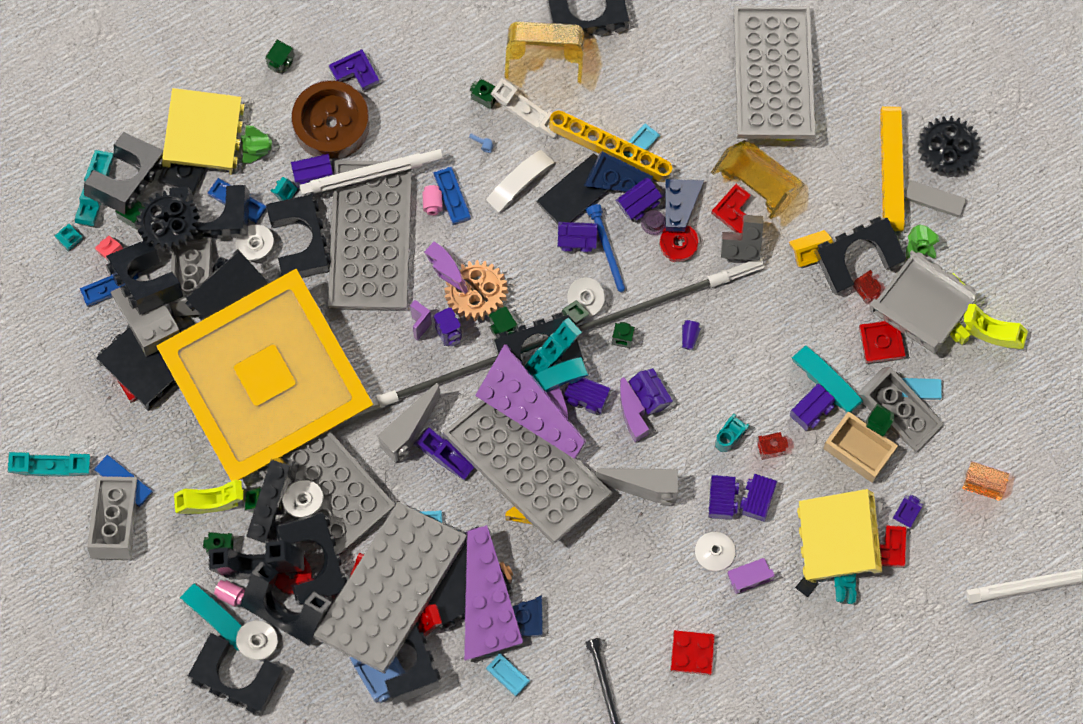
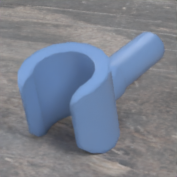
[469,133,493,153]

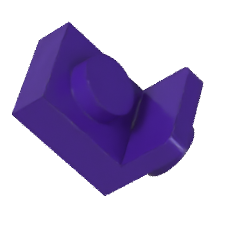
[893,494,923,528]

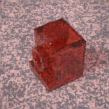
[853,270,881,305]
[756,432,788,460]

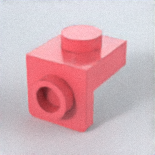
[95,236,123,260]

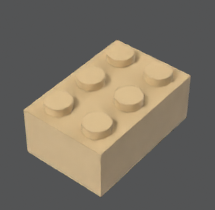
[823,411,898,483]

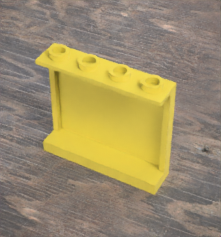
[162,88,245,175]
[797,489,882,583]

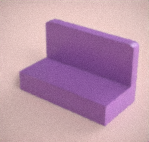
[410,300,432,341]
[727,558,775,594]

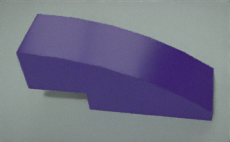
[414,427,474,480]

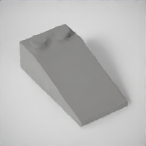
[169,238,213,317]
[111,275,180,357]
[857,367,943,452]
[377,383,441,463]
[596,468,678,506]
[87,476,137,560]

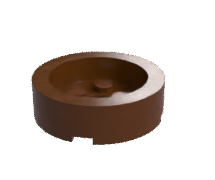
[291,80,370,160]

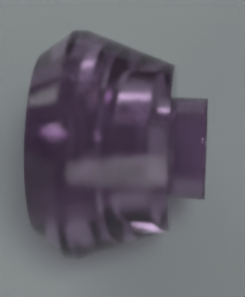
[641,210,665,235]

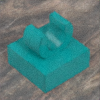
[270,177,297,201]
[55,224,83,252]

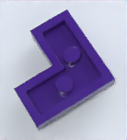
[328,49,380,91]

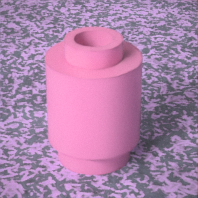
[422,185,442,215]
[214,580,245,607]

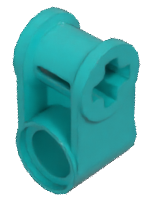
[715,413,750,452]

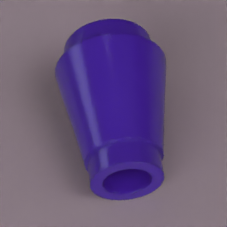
[682,320,701,350]

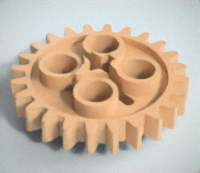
[444,260,508,321]

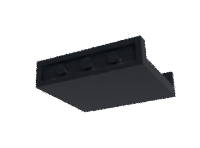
[185,249,269,321]
[96,325,182,411]
[428,526,512,630]

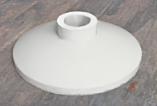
[236,225,274,261]
[567,277,605,316]
[283,480,323,518]
[695,532,735,571]
[236,621,277,660]

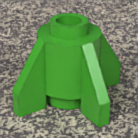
[240,126,272,163]
[905,225,939,259]

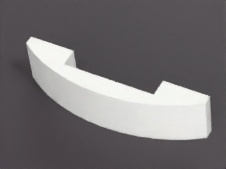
[491,78,563,138]
[486,150,555,214]

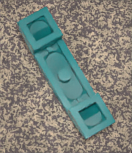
[533,357,589,393]
[8,452,90,477]
[180,583,242,652]

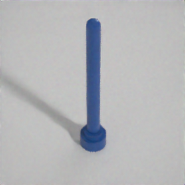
[586,204,625,293]

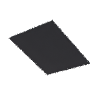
[795,577,818,598]

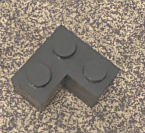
[721,215,764,261]

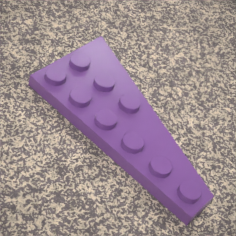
[475,344,586,459]
[464,525,523,661]

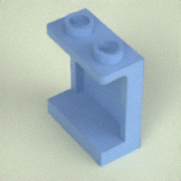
[350,656,405,703]

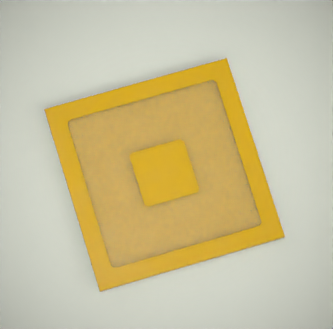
[157,269,373,481]

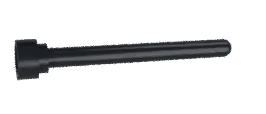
[585,638,620,724]

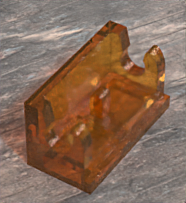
[962,461,1010,501]

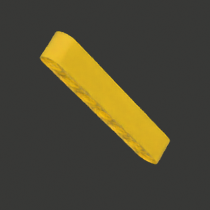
[880,106,904,231]
[549,110,672,182]

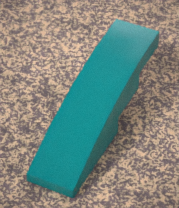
[74,150,113,226]
[524,318,582,376]
[792,345,863,413]

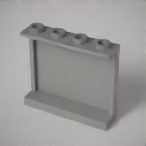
[869,250,977,354]

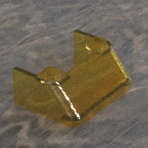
[505,22,584,83]
[710,140,805,219]

